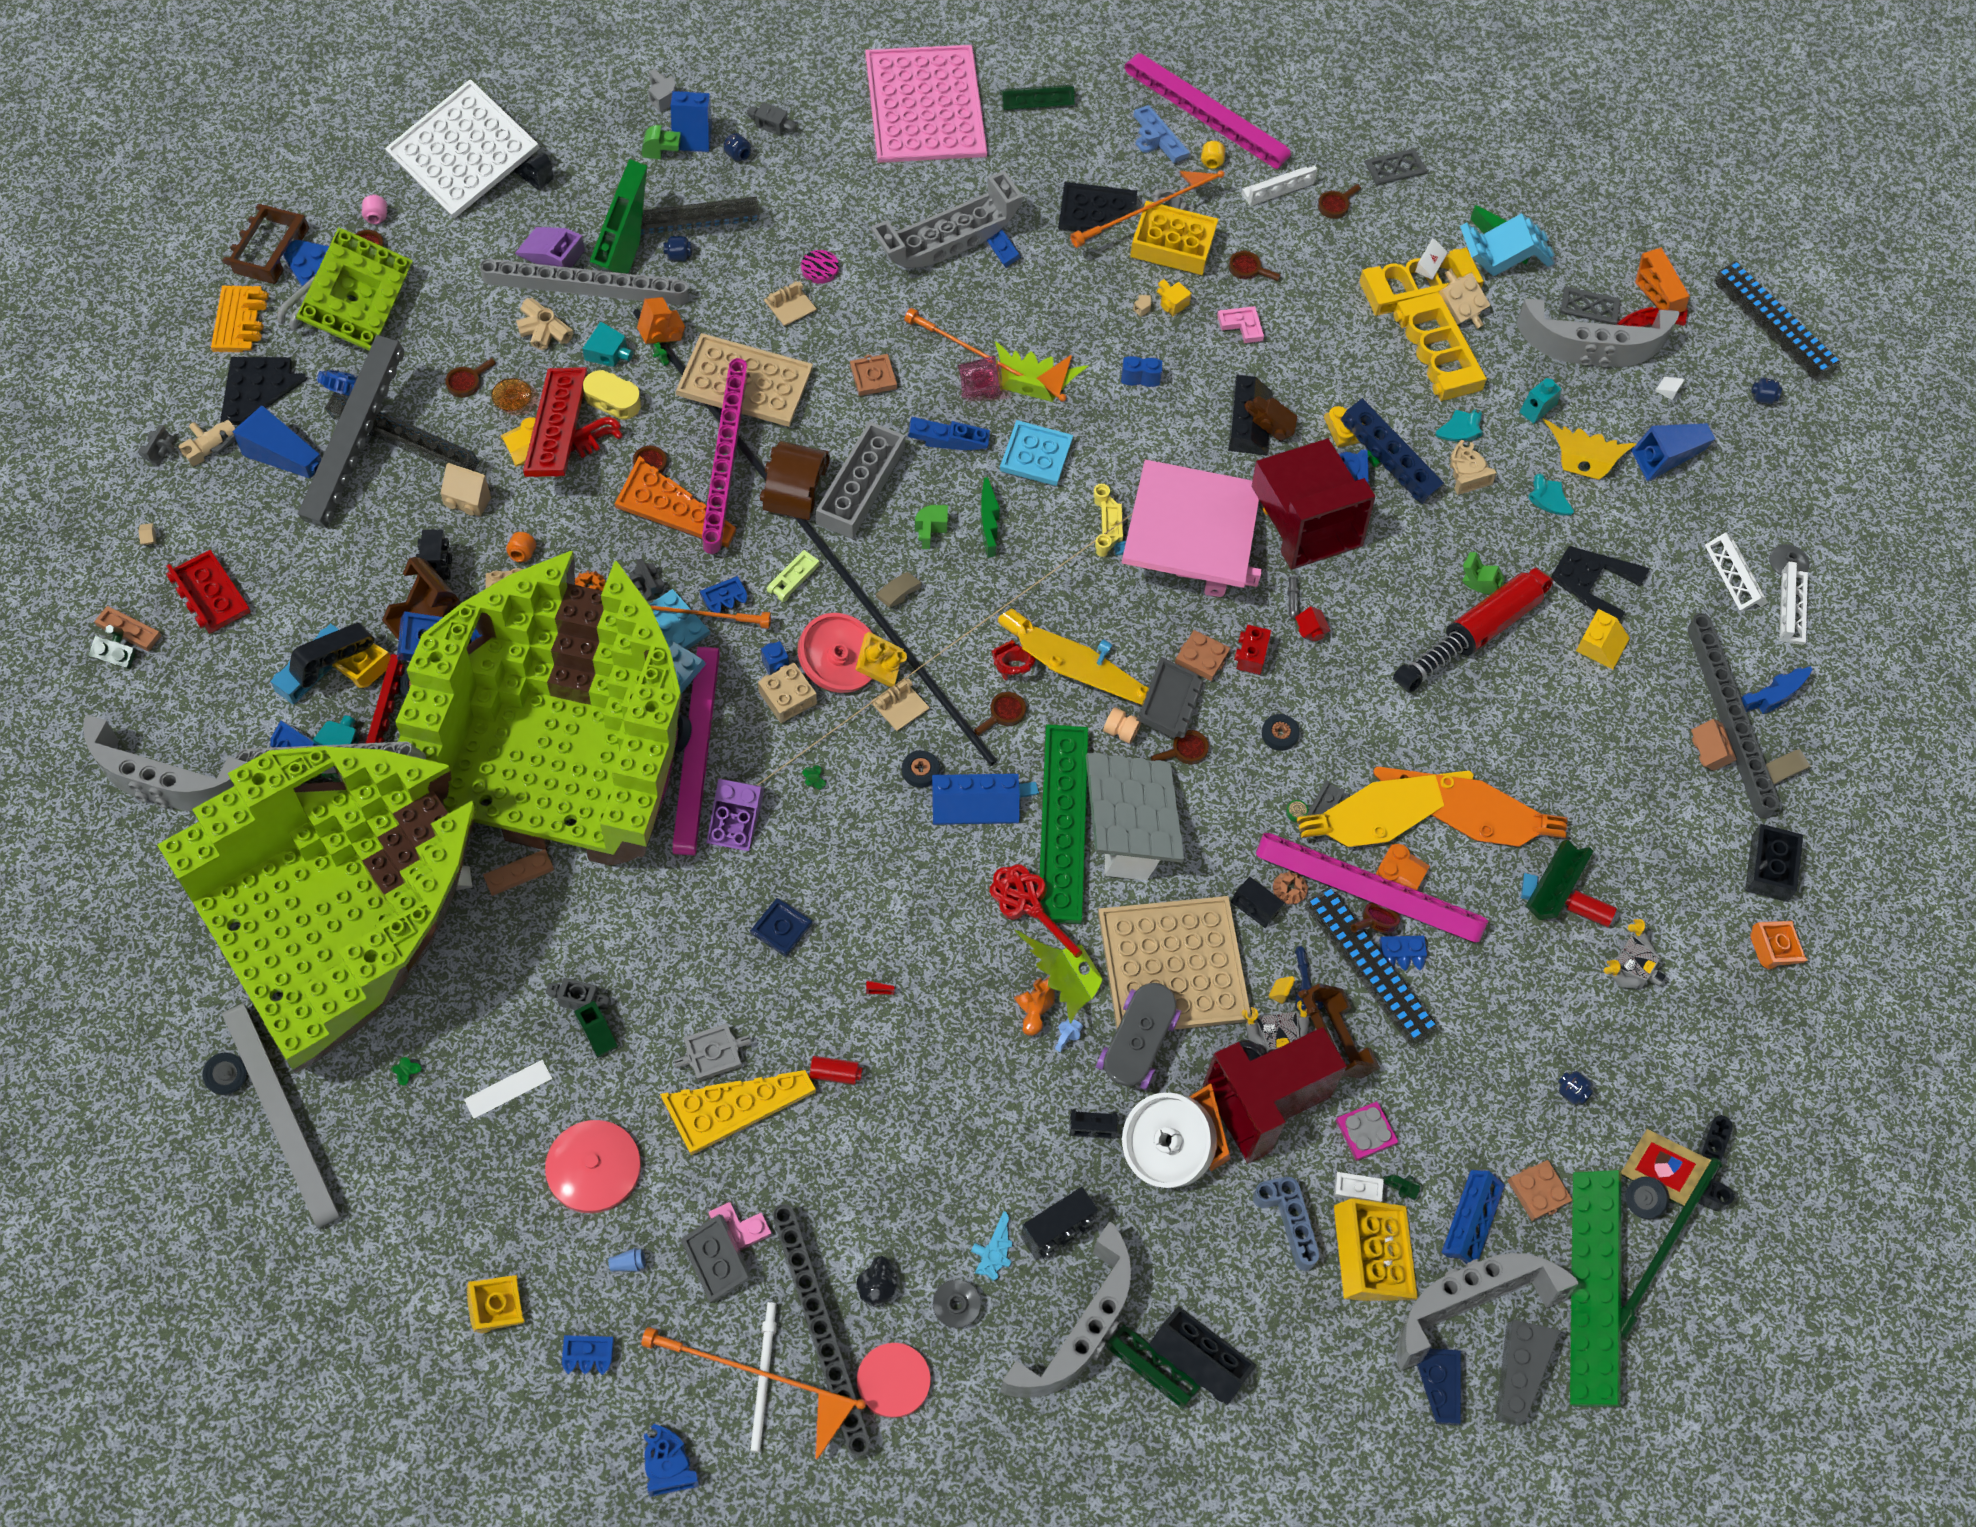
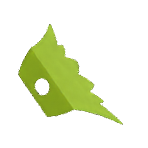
[995,341,1088,402]
[1014,929,1102,1024]

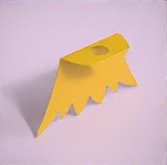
[1542,418,1637,480]

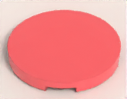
[857,1343,930,1418]

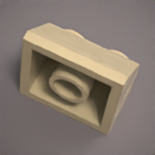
[440,463,491,517]

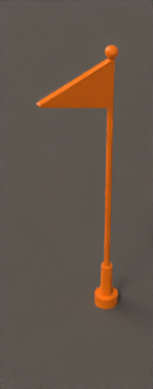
[1070,170,1225,248]
[904,308,1072,402]
[650,605,771,629]
[641,1327,866,1460]

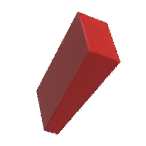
[866,981,894,995]

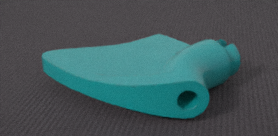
[1435,409,1483,442]
[1528,473,1574,516]

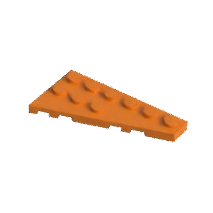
[615,456,736,548]

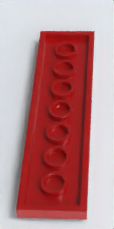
[523,367,588,477]

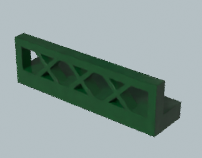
[1000,84,1075,110]
[1525,840,1594,920]
[1106,1324,1200,1410]

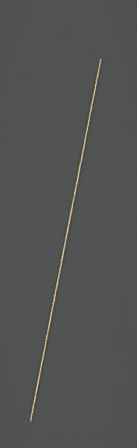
[757,513,1133,786]

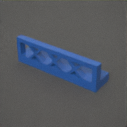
[1441,1170,1504,1264]

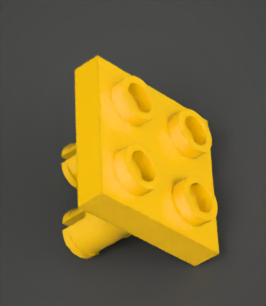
[855,632,907,688]

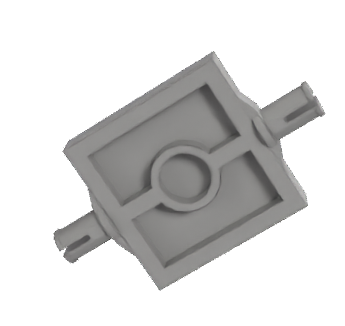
[673,1023,751,1081]

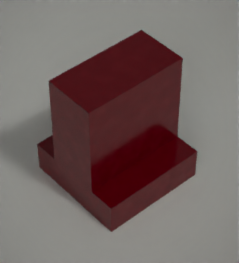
[1252,438,1376,570]
[1203,1027,1347,1164]

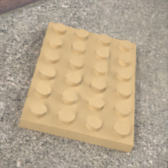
[676,333,813,427]

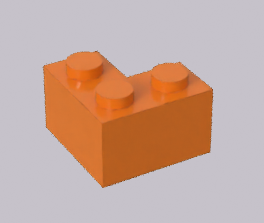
[637,297,685,344]

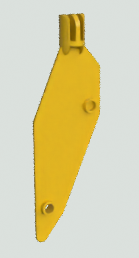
[998,609,1148,705]
[1297,771,1473,847]

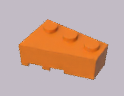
[1635,247,1689,312]
[1190,1083,1230,1171]

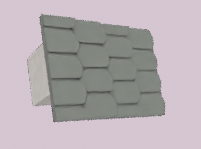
[1086,753,1184,880]

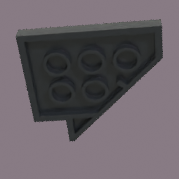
[1058,182,1138,233]
[220,357,307,425]

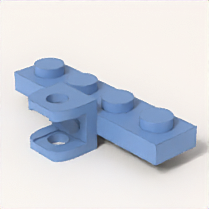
[1133,105,1190,163]

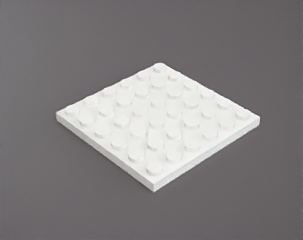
[385,80,540,219]

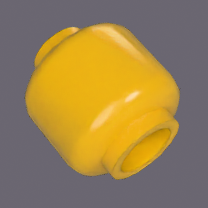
[1201,141,1226,169]

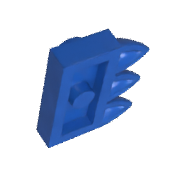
[700,576,747,613]
[1379,936,1427,971]
[562,1335,614,1375]

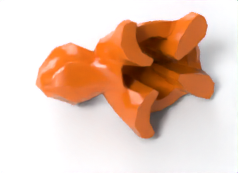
[1014,976,1055,1036]

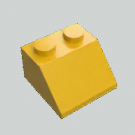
[1576,609,1630,669]

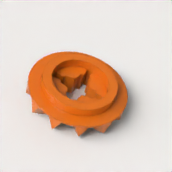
[575,570,606,591]

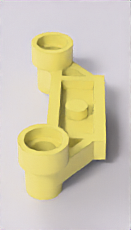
[1093,484,1123,557]

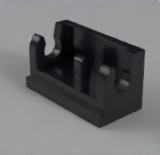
[1231,877,1285,929]
[1069,1109,1117,1139]

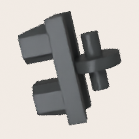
[138,425,175,466]
[629,559,664,601]

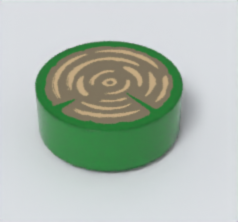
[1286,800,1308,822]

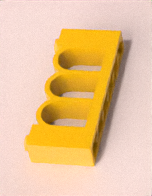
[1359,247,1484,316]
[1394,292,1487,401]

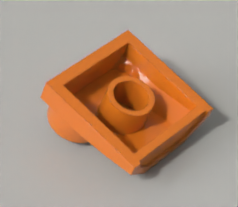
[1375,844,1430,890]
[1750,921,1808,969]

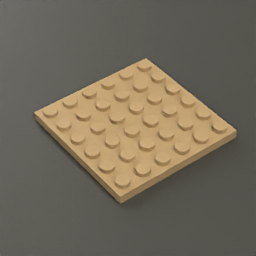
[1098,896,1251,1030]

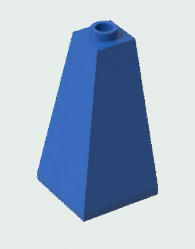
[232,406,321,479]
[1631,423,1715,481]

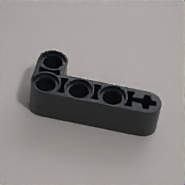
[513,152,554,190]
[289,623,375,688]
[1697,1115,1734,1212]

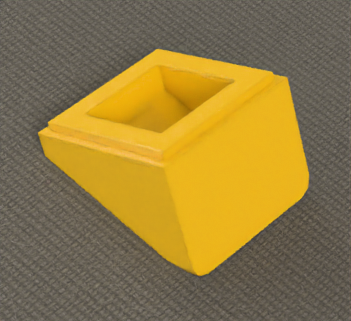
[1269,976,1295,1004]

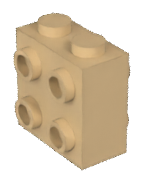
[758,663,817,723]

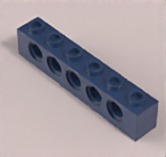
[1340,398,1444,504]

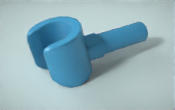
[1097,639,1112,665]

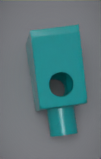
[582,322,633,367]
[1519,378,1562,424]
[313,715,360,745]

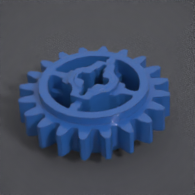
[317,370,358,396]

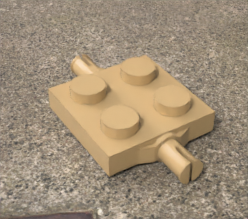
[1439,269,1490,329]

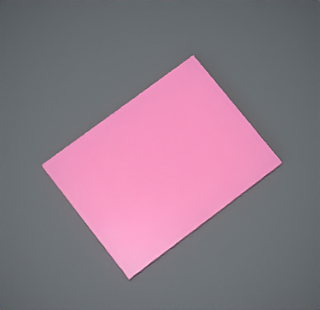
[865,45,987,163]
[1122,459,1259,588]

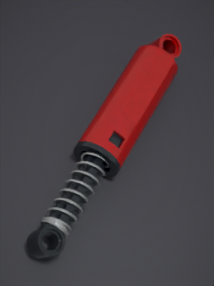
[1393,568,1553,693]

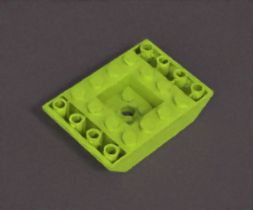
[296,227,413,350]

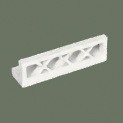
[1241,165,1317,206]
[1705,533,1768,612]
[1780,562,1808,645]

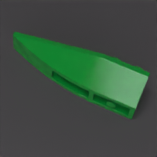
[589,159,648,274]

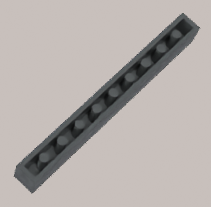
[298,335,404,528]

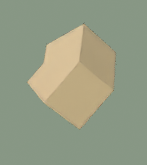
[1133,295,1151,317]
[138,523,156,545]

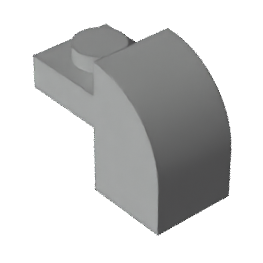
[648,69,676,113]

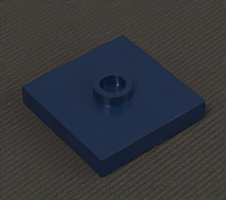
[750,898,813,957]

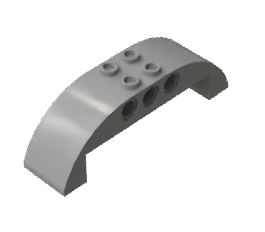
[871,170,1023,268]
[1517,298,1679,367]
[83,714,247,811]
[1000,1222,1131,1398]
[1397,1253,1579,1371]

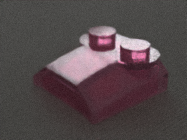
[958,356,1002,398]

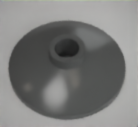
[1769,544,1810,578]
[933,1280,981,1328]

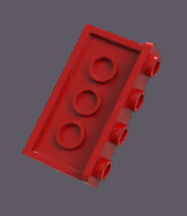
[166,549,251,634]

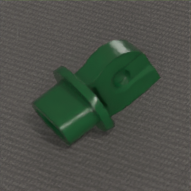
[1383,1175,1421,1200]

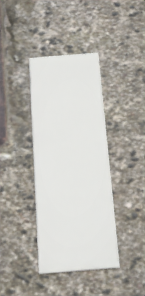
[464,1060,552,1119]

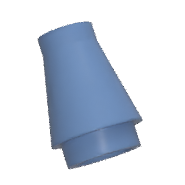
[608,1247,646,1272]

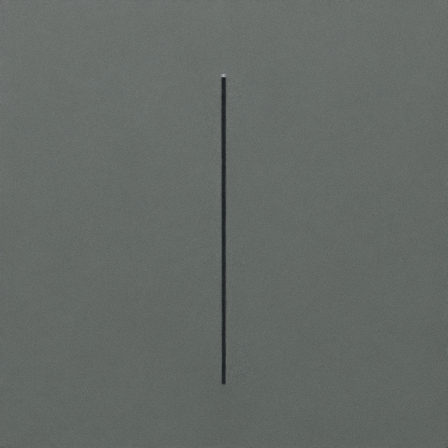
[633,309,997,766]

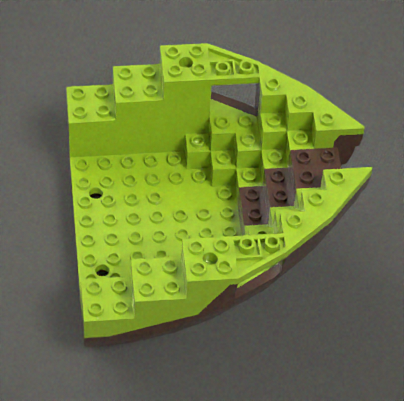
[395,551,681,865]
[157,746,475,1074]

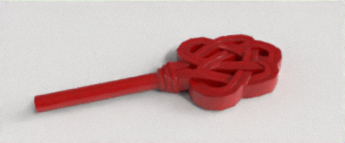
[989,864,1082,958]

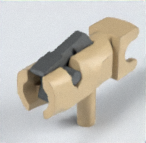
[179,420,236,467]

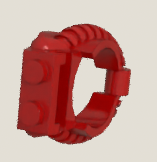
[991,640,1036,681]

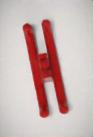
[571,417,623,458]

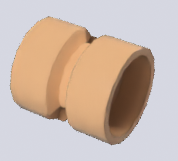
[1103,707,1141,744]

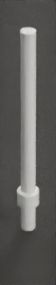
[750,1302,777,1453]

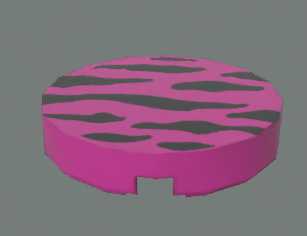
[801,250,839,284]

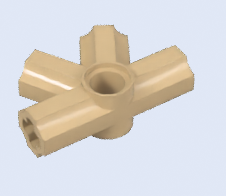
[516,298,574,350]

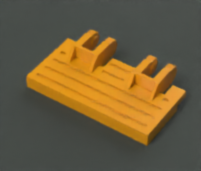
[211,286,269,352]

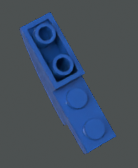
[908,417,990,450]
[1741,666,1813,714]

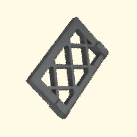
[1364,148,1427,185]
[1560,286,1620,325]

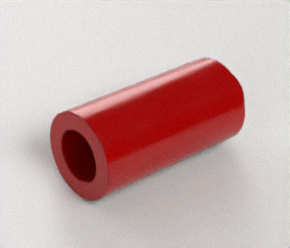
[1565,890,1617,927]
[810,1056,863,1085]

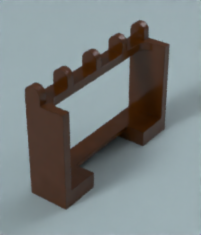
[222,204,309,284]
[1298,983,1380,1079]

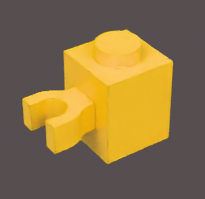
[1157,279,1192,316]

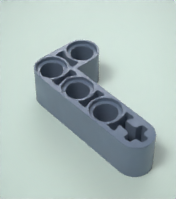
[1253,1177,1319,1271]

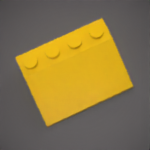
[1130,201,1218,275]
[1334,1198,1418,1301]

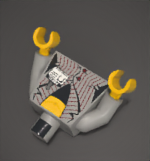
[1604,919,1666,989]
[1242,1000,1309,1054]

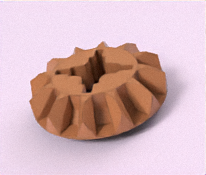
[1273,870,1308,904]

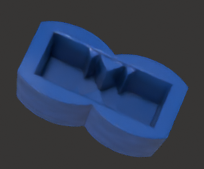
[1121,356,1162,387]

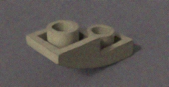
[876,572,922,608]
[1766,749,1811,785]

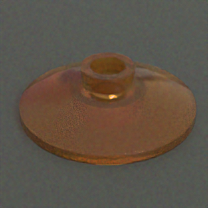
[491,378,532,411]

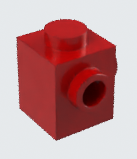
[1295,606,1331,641]

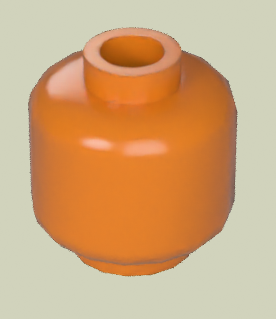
[506,532,536,562]

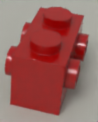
[1234,624,1271,675]

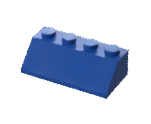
[932,774,1020,825]

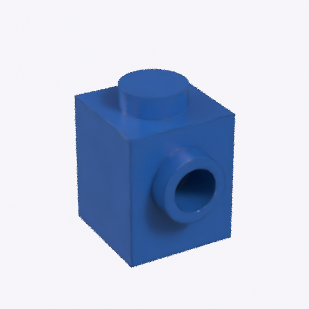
[761,641,789,675]

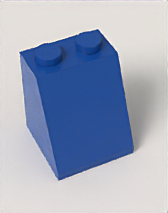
[671,91,712,152]

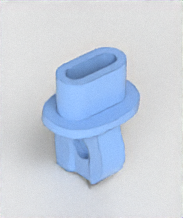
[1055,1018,1083,1052]

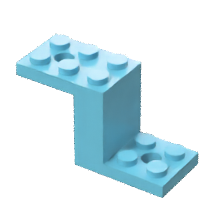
[1460,213,1555,276]

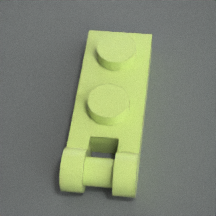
[767,550,820,603]

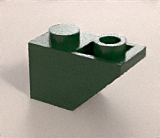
[574,1001,618,1058]

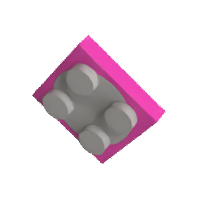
[1335,1102,1398,1161]

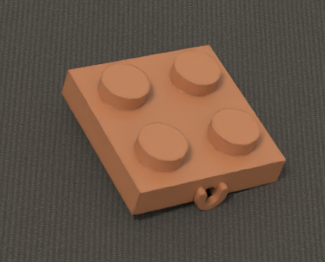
[850,354,897,396]
[1175,630,1231,681]
[1507,1160,1573,1221]

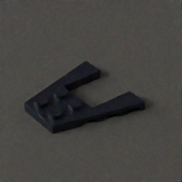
[1550,546,1650,622]

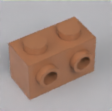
[1691,719,1737,771]

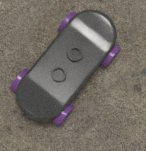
[1096,983,1182,1090]

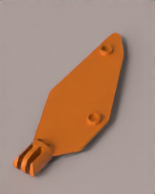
[1373,767,1568,847]

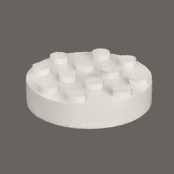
[1122,1093,1217,1188]

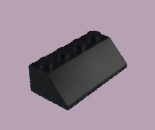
[1228,374,1272,456]
[1149,1306,1257,1406]

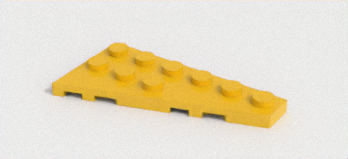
[660,1070,816,1155]

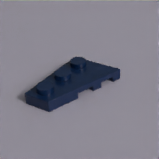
[1417,1348,1461,1426]

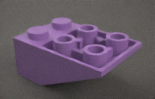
[515,227,585,268]
[706,779,765,851]

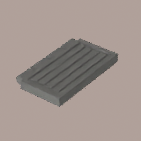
[1136,657,1204,738]

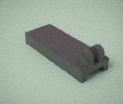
[1306,780,1345,840]

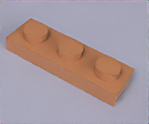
[94,606,161,652]
[483,849,554,896]

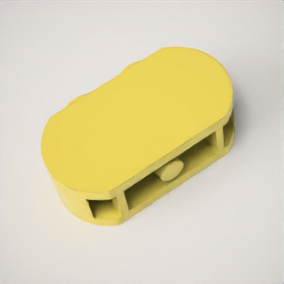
[583,370,641,420]

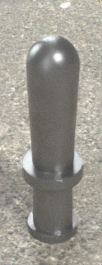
[1287,576,1300,619]

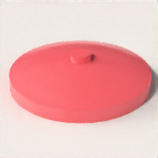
[798,613,873,693]
[545,1120,641,1213]

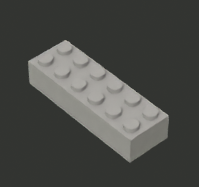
[816,421,905,539]

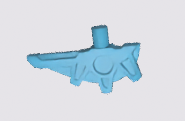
[971,1211,1012,1281]

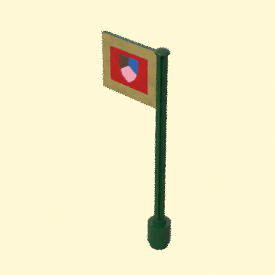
[1621,1129,1722,1343]

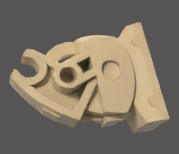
[1450,440,1497,495]

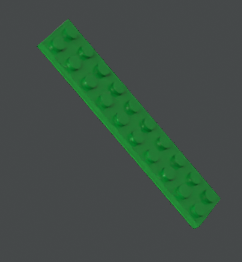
[1037,724,1088,924]
[1570,1170,1622,1407]

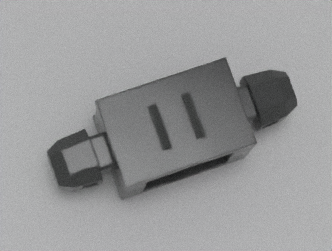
[747,102,796,136]
[546,978,610,1010]

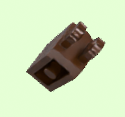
[1244,396,1298,441]

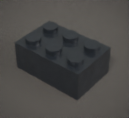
[1745,824,1803,902]
[1021,1187,1098,1261]

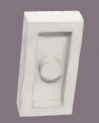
[1334,1172,1383,1202]

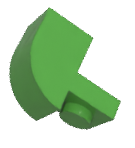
[642,125,681,159]
[915,505,948,549]
[1463,552,1505,594]

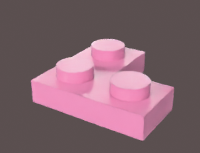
[1217,306,1264,343]
[708,1202,771,1251]

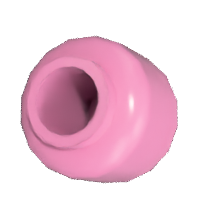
[362,195,387,224]

